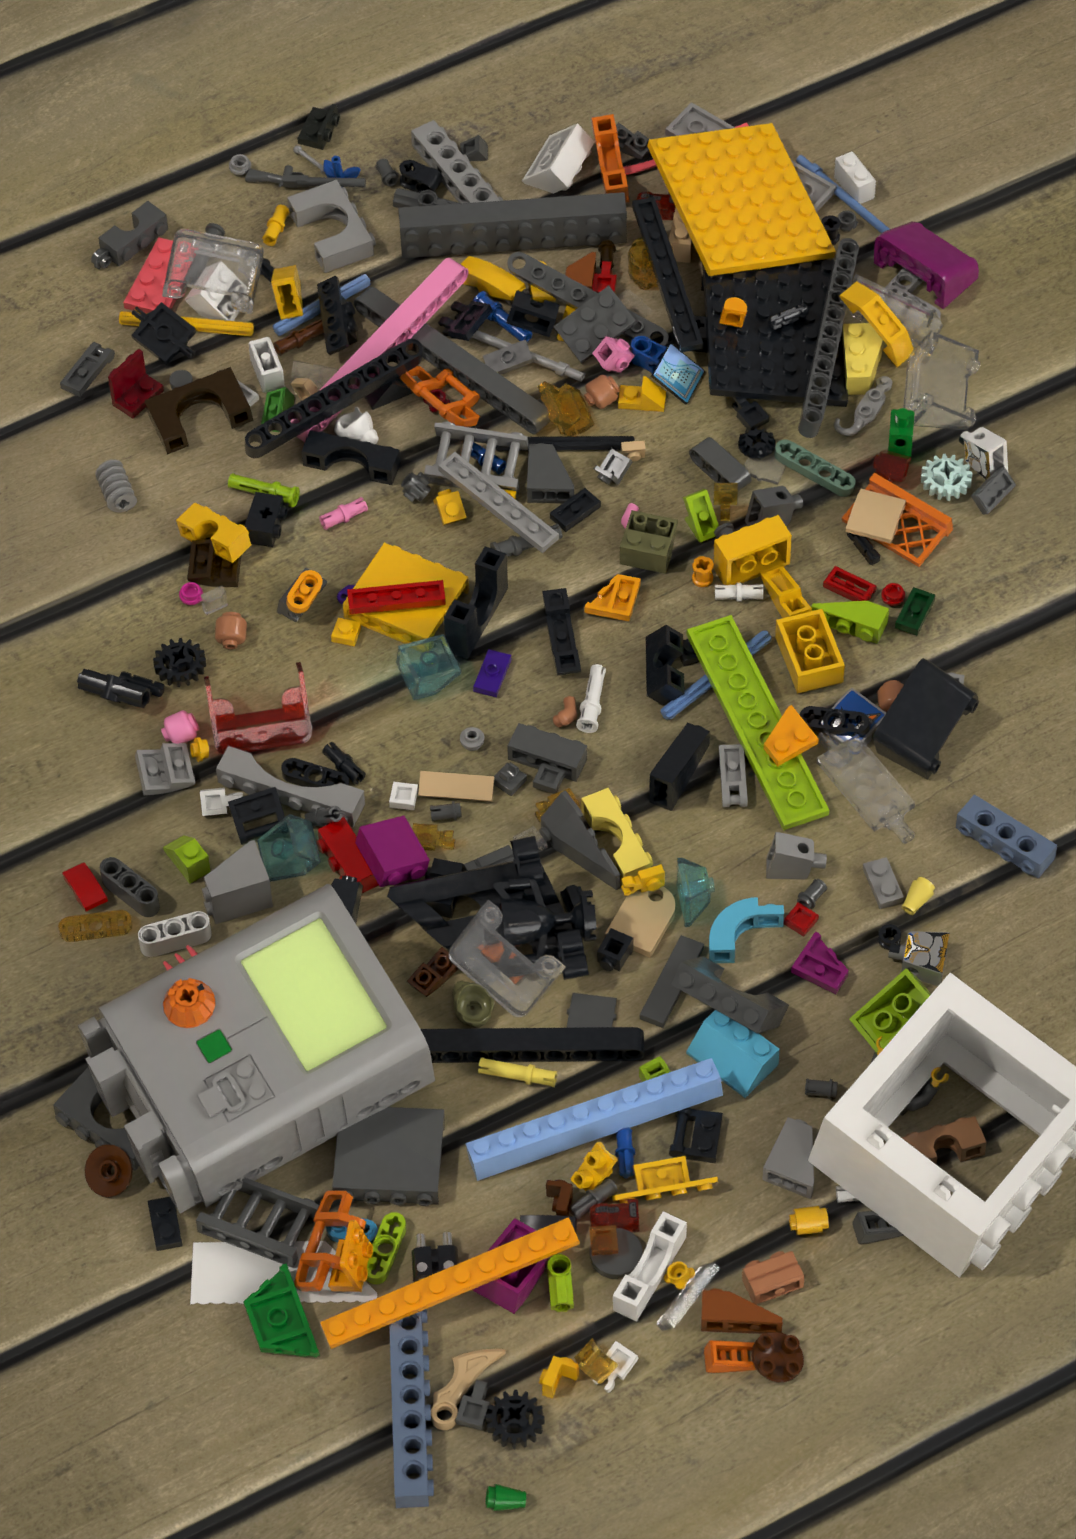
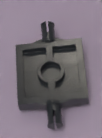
[131,302,197,365]

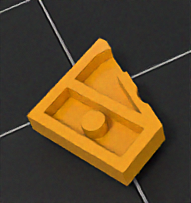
[584,574,641,622]
[763,705,819,767]

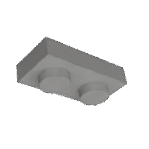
[863,857,904,909]

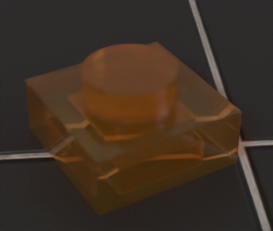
[589,1225,618,1256]

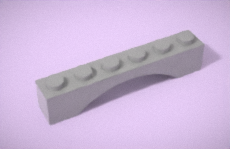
[216,746,365,827]

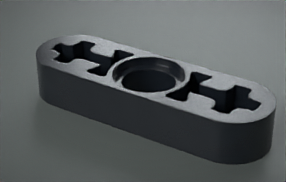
[799,706,871,737]
[281,758,350,787]

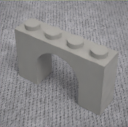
[287,180,376,273]

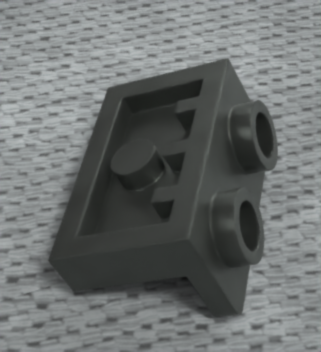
[298,104,340,150]

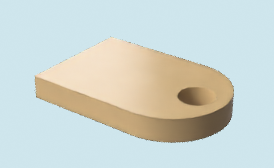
[605,886,675,958]

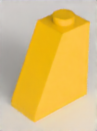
[271,265,303,320]

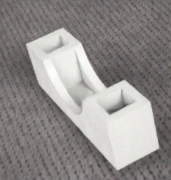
[613,1211,687,1322]

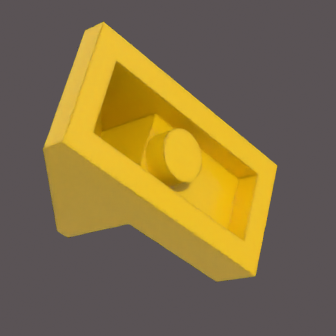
[618,376,666,412]

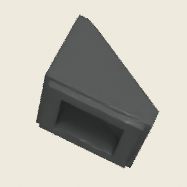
[460,135,488,161]

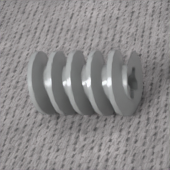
[95,460,137,512]

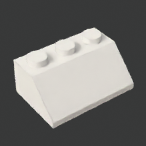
[522,123,595,193]

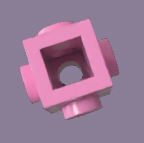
[592,336,635,373]

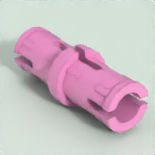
[319,497,368,530]

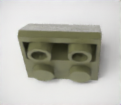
[620,510,678,574]

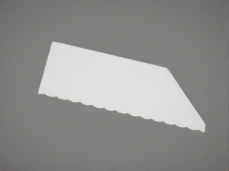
[190,1241,377,1305]

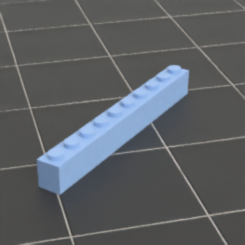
[465,1058,723,1181]

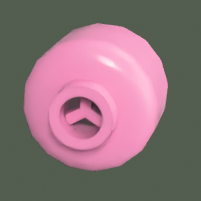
[161,710,199,744]

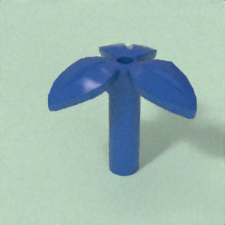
[323,156,361,188]

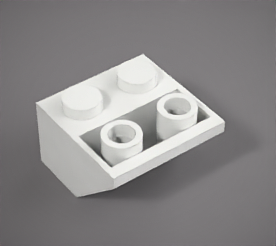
[185,262,252,321]

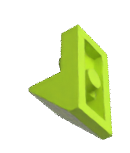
[683,489,719,542]

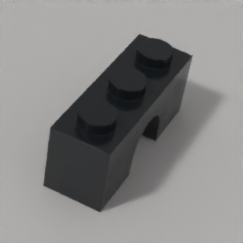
[645,625,685,706]

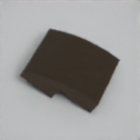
[187,539,242,587]

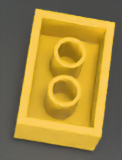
[713,515,792,585]
[775,609,845,694]

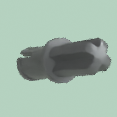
[303,806,342,827]
[569,1178,618,1219]

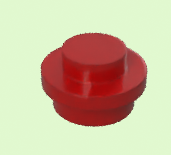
[881,583,905,606]

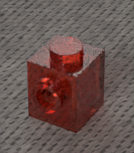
[873,450,911,483]

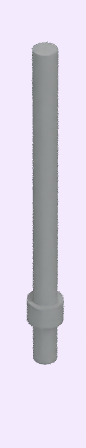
[472,330,585,382]

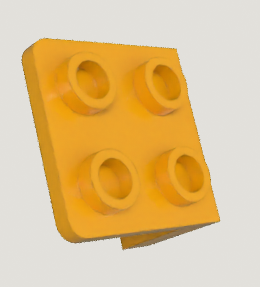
[328,1220,373,1292]

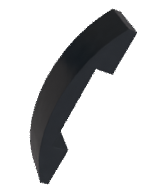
[542,588,581,676]

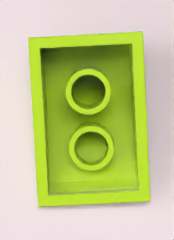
[849,968,931,1052]

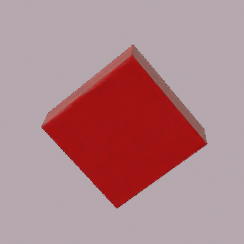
[784,902,819,937]

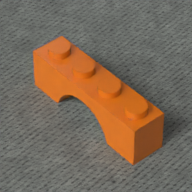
[592,114,629,203]

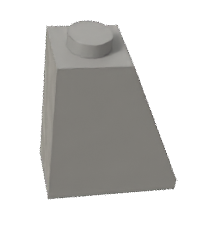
[762,1117,814,1199]

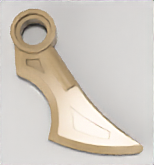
[431,1349,506,1430]

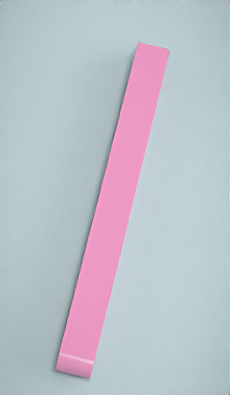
[290,257,469,442]

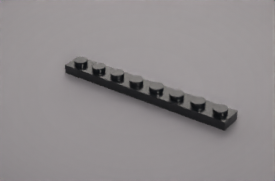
[632,197,703,353]

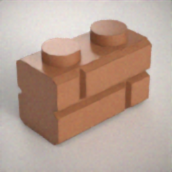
[742,1251,804,1305]

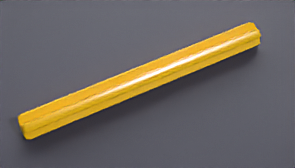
[119,311,254,336]

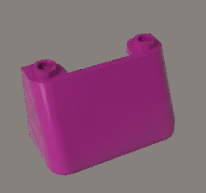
[873,221,979,309]

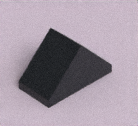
[364,374,413,410]

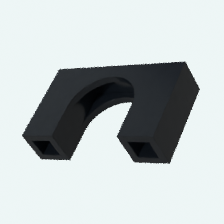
[444,546,508,659]

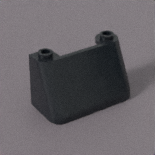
[873,658,979,780]

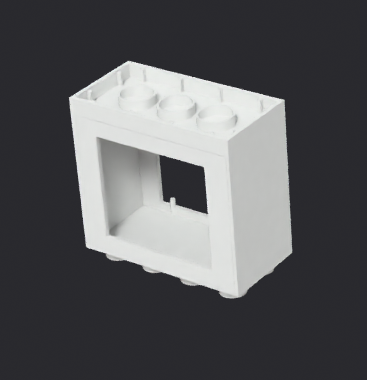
[808,973,1076,1278]

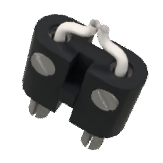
[411,1232,459,1282]

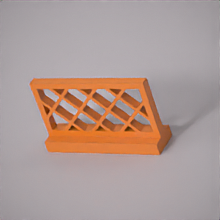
[842,473,953,567]

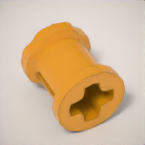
[692,556,714,588]

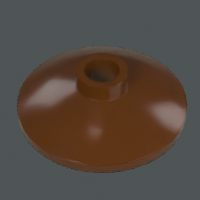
[85,1144,133,1197]

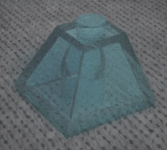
[676,858,715,927]

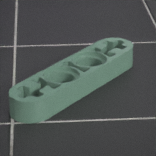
[774,440,856,497]

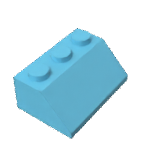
[686,1010,780,1098]

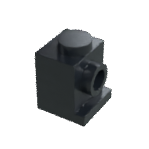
[597,928,634,972]

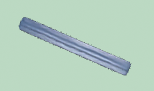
[273,274,371,336]

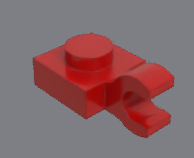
[592,261,617,293]

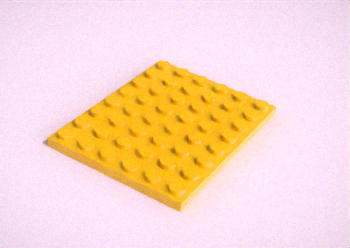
[647,123,836,276]

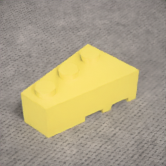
[842,323,886,395]

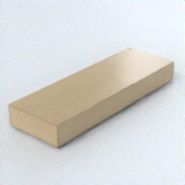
[418,771,495,802]

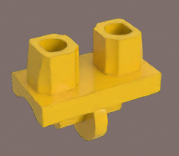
[571,1142,618,1191]

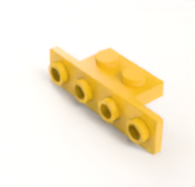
[612,1156,718,1205]

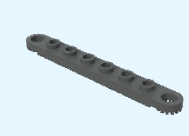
[507,252,669,346]

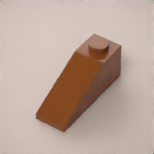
[701,1288,783,1334]

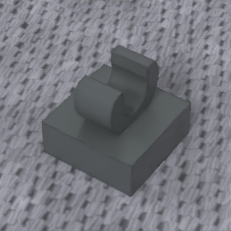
[494,762,527,796]

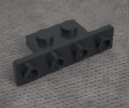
[317,276,358,355]

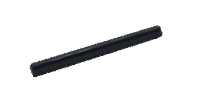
[496,436,635,451]

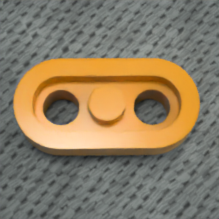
[286,570,323,613]

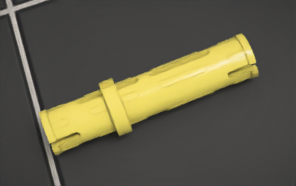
[478,1057,557,1087]

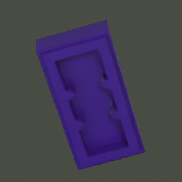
[473,649,512,698]

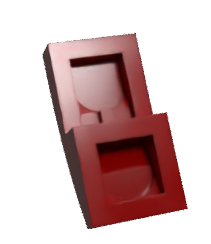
[62,862,108,912]

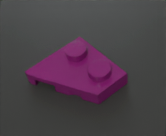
[791,931,849,995]

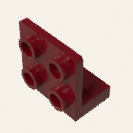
[108,349,164,419]

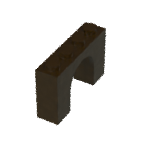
[144,367,254,455]

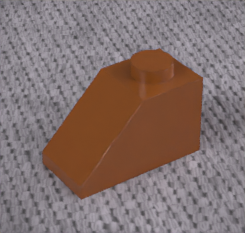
[565,252,596,290]

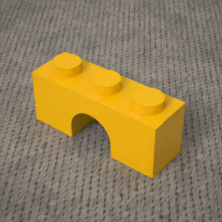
[176,502,251,563]

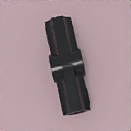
[77,669,151,708]

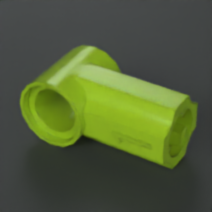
[547,1254,574,1312]

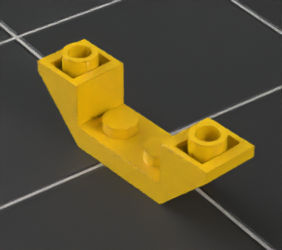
[839,281,915,367]

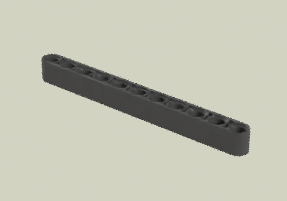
[798,238,859,438]
[353,287,553,434]

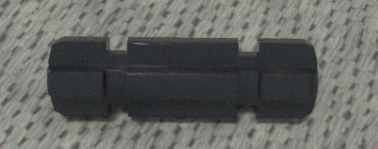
[767,303,809,329]
[847,533,880,565]
[119,671,165,697]

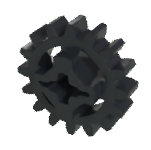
[153,638,206,687]
[485,1390,545,1449]

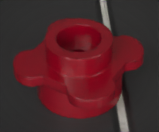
[423,389,450,413]

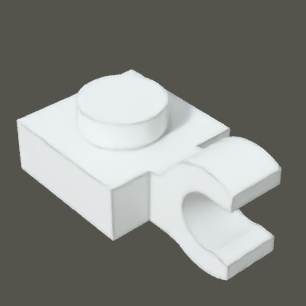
[200,788,243,816]

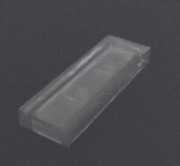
[656,1262,720,1331]

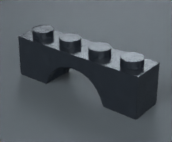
[301,430,400,485]

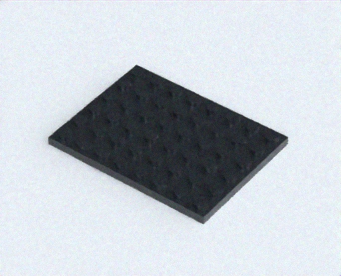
[702,259,848,407]

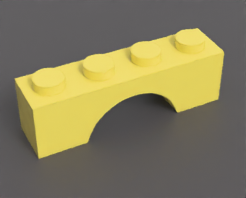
[581,788,653,885]

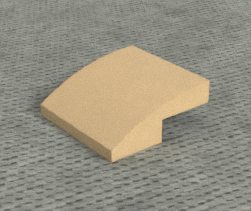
[845,489,906,543]

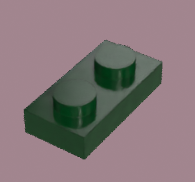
[895,587,936,636]

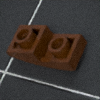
[407,947,462,997]

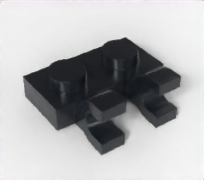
[438,301,493,341]

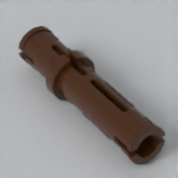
[273,318,324,356]

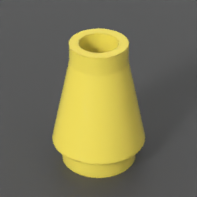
[901,877,935,915]

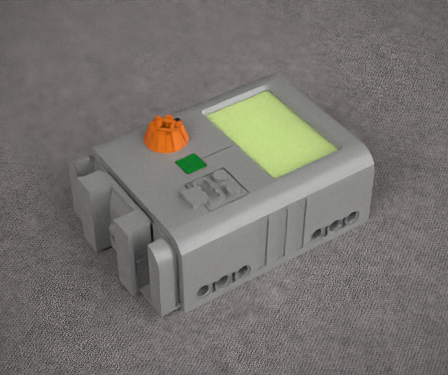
[77,884,435,1213]

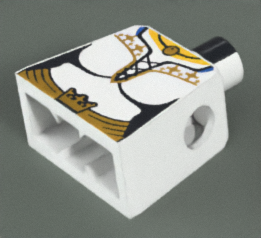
[959,427,1008,480]

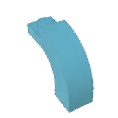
[709,897,784,963]

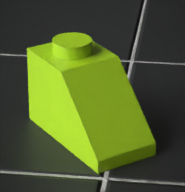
[163,835,211,884]

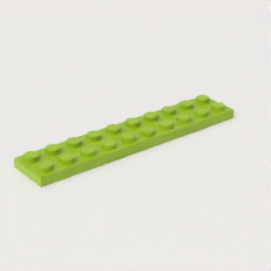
[686,615,830,831]

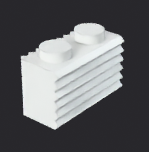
[834,151,876,204]
[249,337,285,393]

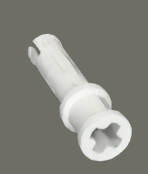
[576,664,606,733]

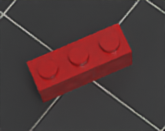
[316,817,379,893]

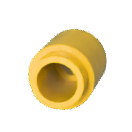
[789,1206,829,1235]

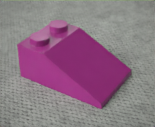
[472,1218,552,1314]

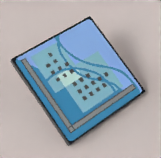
[650,342,705,405]

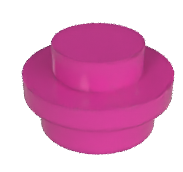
[179,582,203,605]

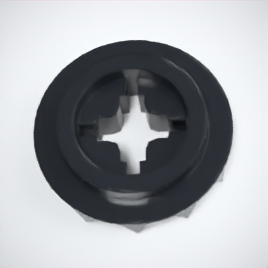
[738,426,776,459]

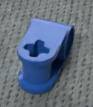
[631,336,666,373]

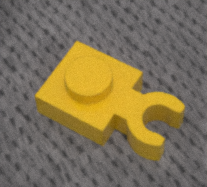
[621,864,665,896]

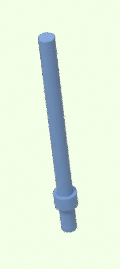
[796,155,890,233]

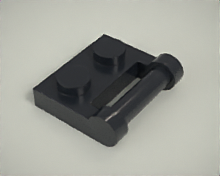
[228,787,289,845]
[669,1107,723,1163]

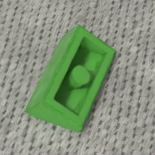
[261,387,295,432]

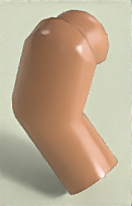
[553,696,577,728]

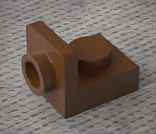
[546,1179,573,1216]

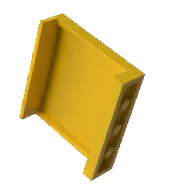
[343,542,469,653]

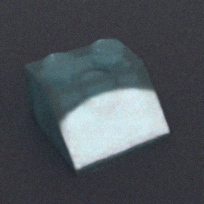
[396,634,461,700]
[257,814,321,882]

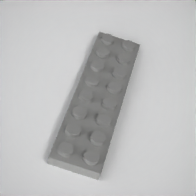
[665,102,837,212]

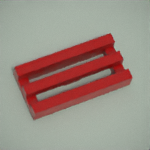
[823,566,877,601]

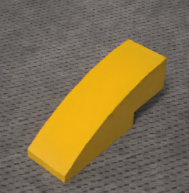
[461,256,526,301]
[760,564,812,618]

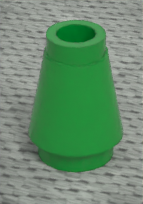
[485,1484,526,1511]

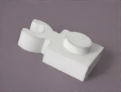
[593,1341,639,1393]

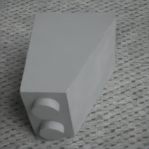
[201,840,273,924]

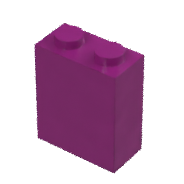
[355,815,430,887]

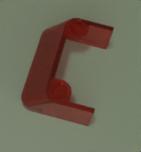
[204,662,312,755]

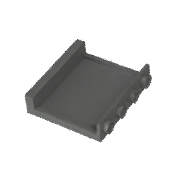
[332,1107,445,1206]

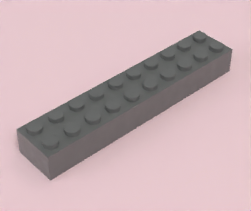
[398,192,627,258]

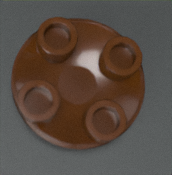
[751,1332,804,1382]

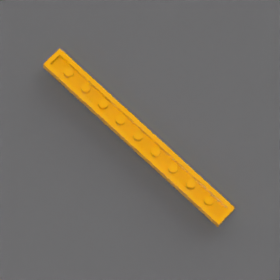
[320,1217,580,1349]

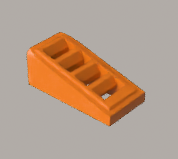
[704,1340,756,1373]

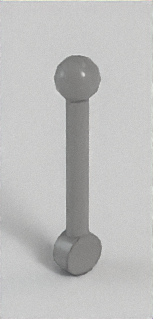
[293,145,325,175]

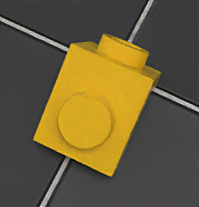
[433,489,467,525]
[539,1356,579,1399]

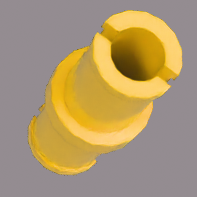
[262,205,290,246]

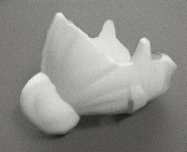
[334,407,379,444]

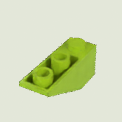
[811,601,889,644]

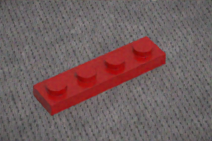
[347,580,446,614]

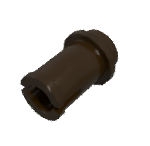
[598,240,616,269]

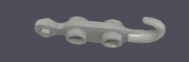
[834,376,892,436]

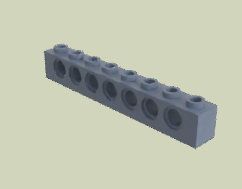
[389,1309,434,1508]

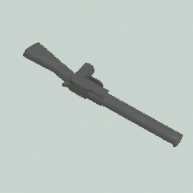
[245,165,366,188]

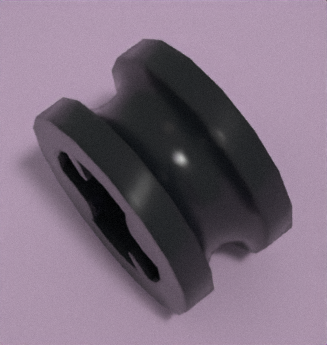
[878,924,901,950]

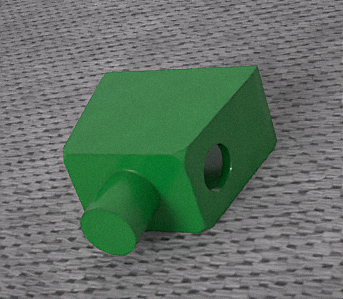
[887,408,915,464]

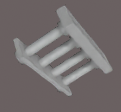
[424,422,529,497]

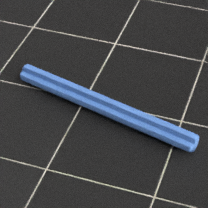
[660,631,772,720]

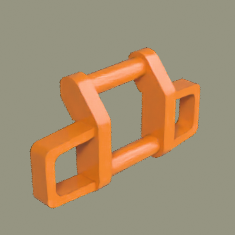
[400,366,480,427]
[294,1191,366,1291]

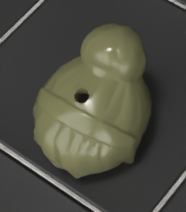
[452,981,494,1028]

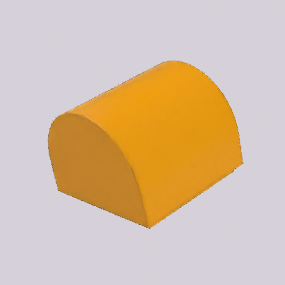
[719,297,747,328]

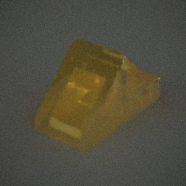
[574,1338,618,1384]

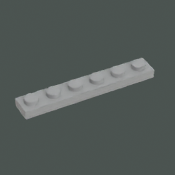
[438,452,559,553]

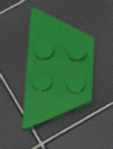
[243,1263,320,1357]

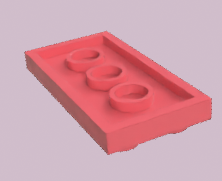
[123,237,200,313]

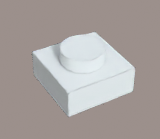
[389,782,418,810]

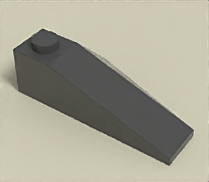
[539,790,620,890]

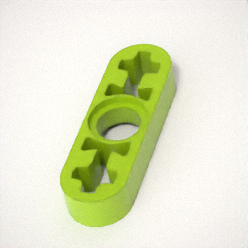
[367,1212,406,1285]

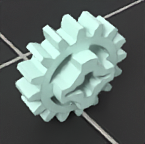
[921,454,972,501]

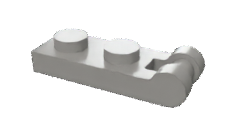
[719,744,747,808]

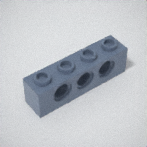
[956,794,1057,878]

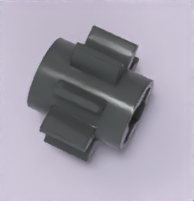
[401,472,431,502]

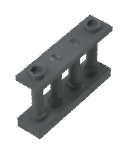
[196,1177,319,1268]

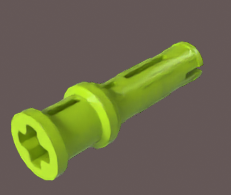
[228,473,300,507]

